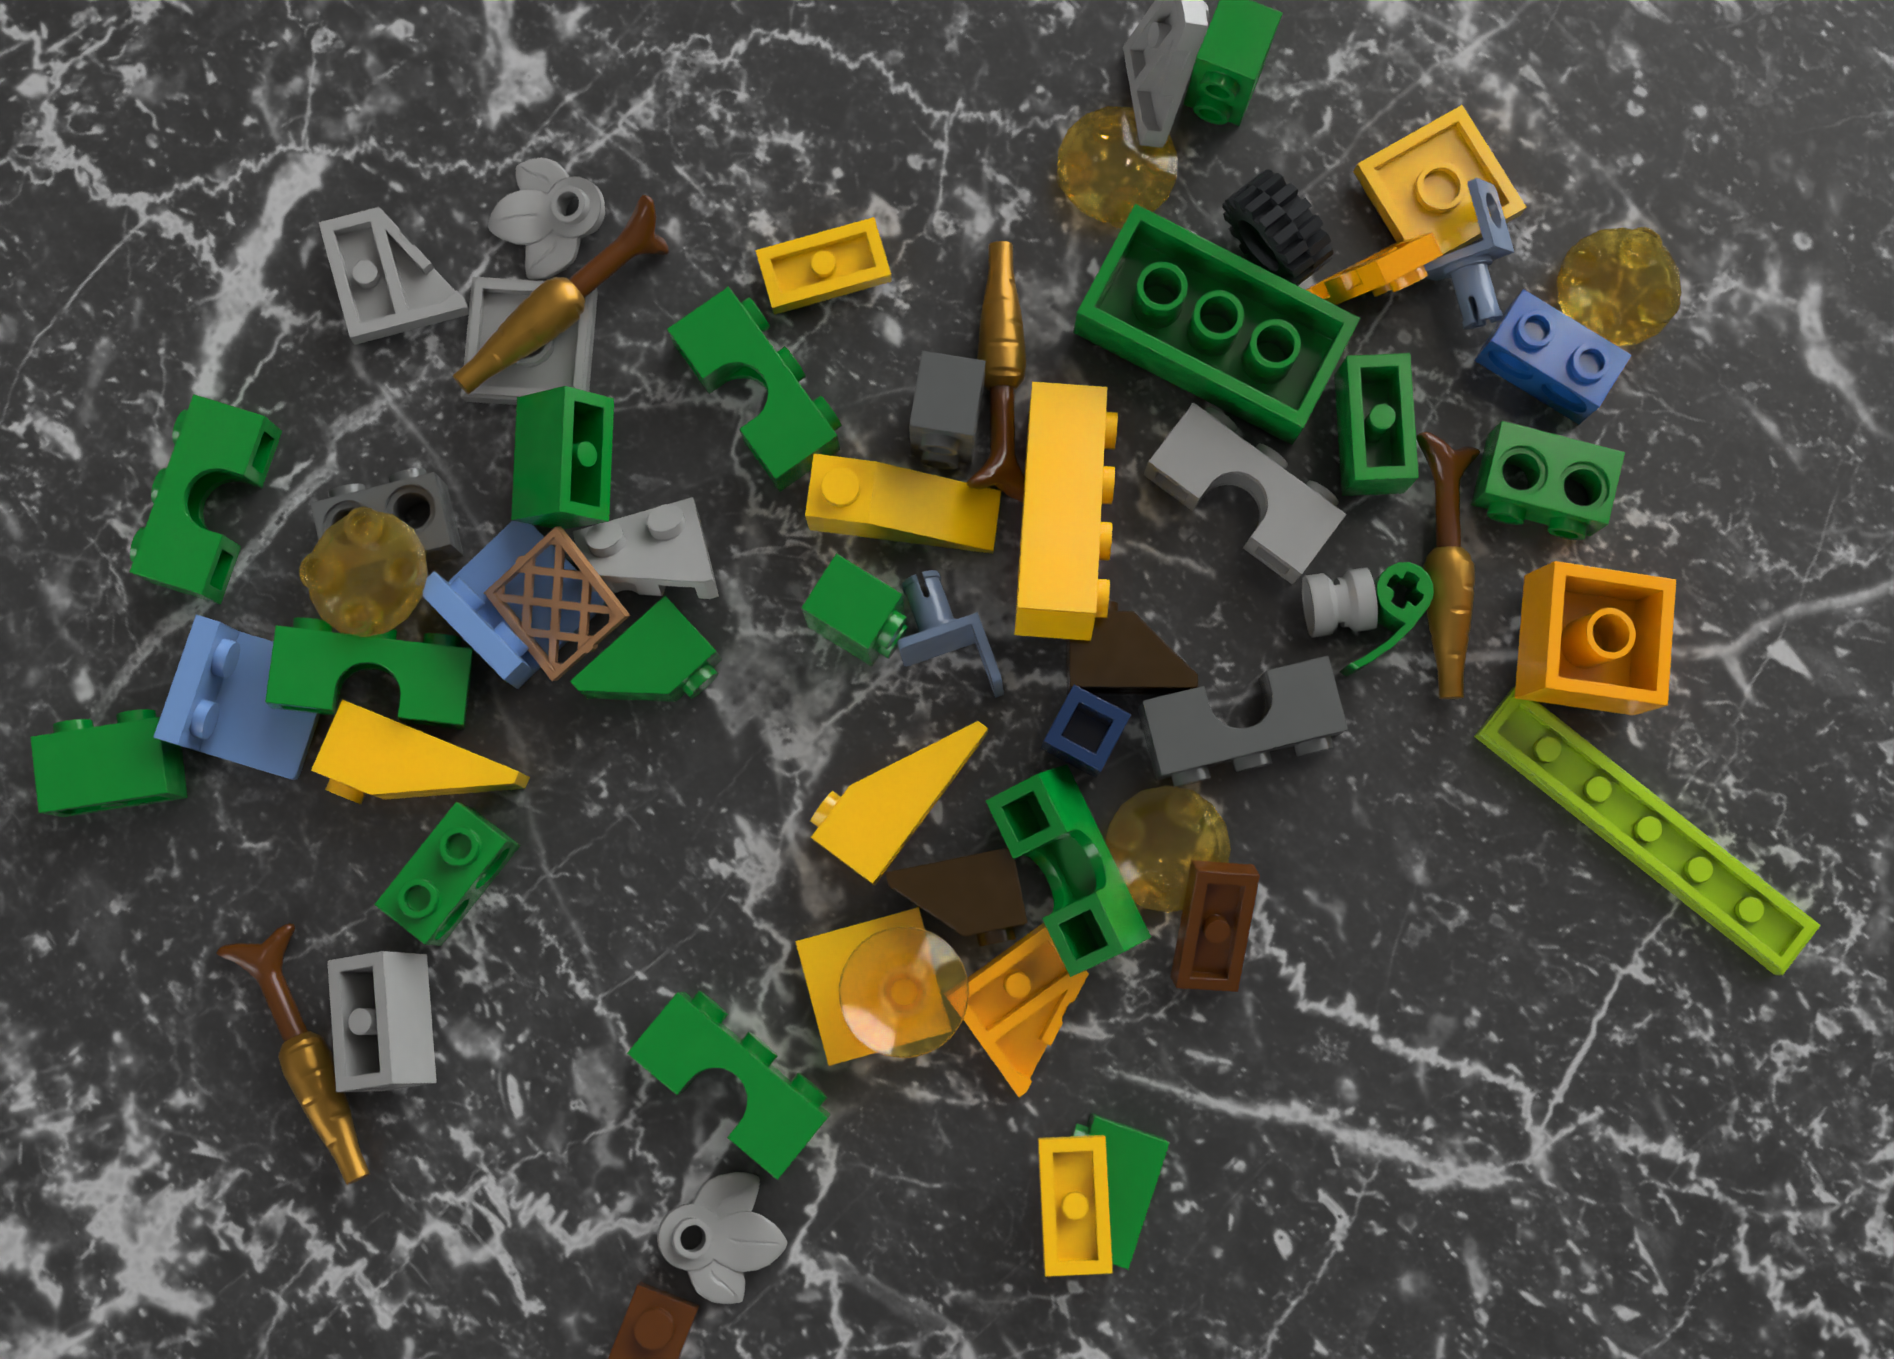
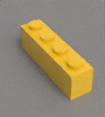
[1014,381,1118,641]

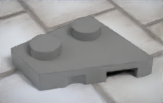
[1123,0,1209,148]
[318,207,469,345]
[573,497,719,599]

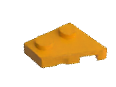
[1305,232,1443,305]
[945,922,1089,1097]

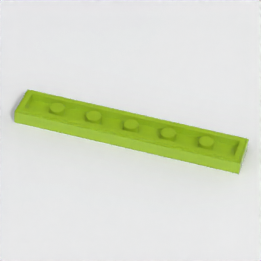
[1474,687,1821,975]

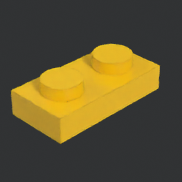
[755,217,892,315]
[1038,1135,1113,1277]

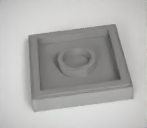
[461,277,598,405]

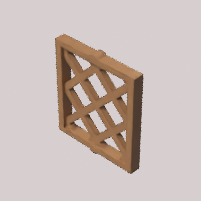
[484,526,630,682]

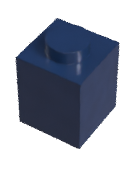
[1040,684,1131,778]

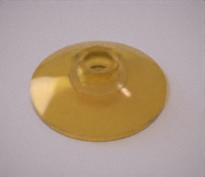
[839,927,969,1058]

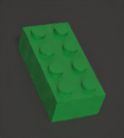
[1073,204,1361,445]

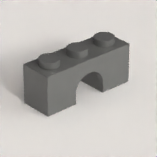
[1137,656,1348,788]

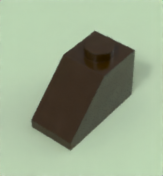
[1066,601,1198,695]
[885,848,1028,947]

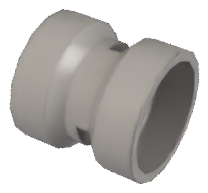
[1302,567,1378,638]

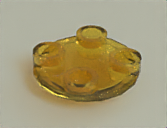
[1056,106,1178,228]
[1556,227,1682,346]
[299,507,428,637]
[1105,785,1231,913]

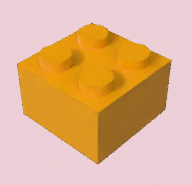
[1515,561,1676,716]

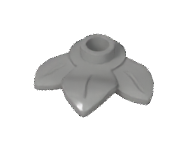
[488,158,605,281]
[657,1172,787,1304]

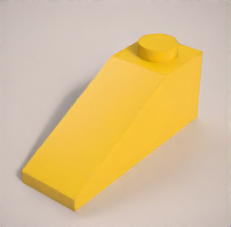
[805,454,1001,554]
[311,699,530,804]
[810,721,988,886]

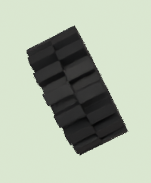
[1222,170,1333,286]

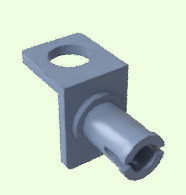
[1424,178,1514,329]
[897,570,1004,698]

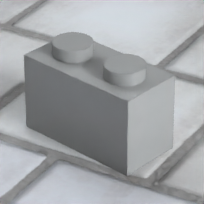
[327,951,437,1092]

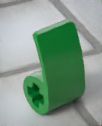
[1339,562,1434,677]

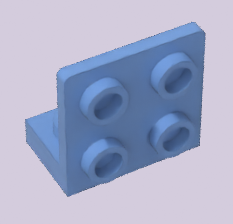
[416,520,606,689]
[153,615,320,780]

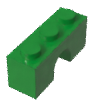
[667,286,842,492]
[129,394,282,605]
[265,617,474,730]
[986,764,1151,977]
[627,990,831,1180]

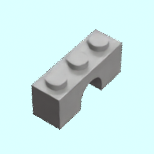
[1143,402,1347,585]

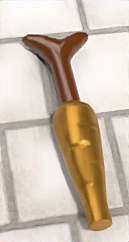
[453,194,670,394]
[967,241,1026,503]
[1416,432,1480,699]
[216,923,370,1185]

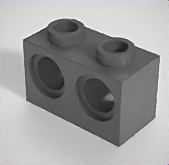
[909,351,986,470]
[310,468,464,586]

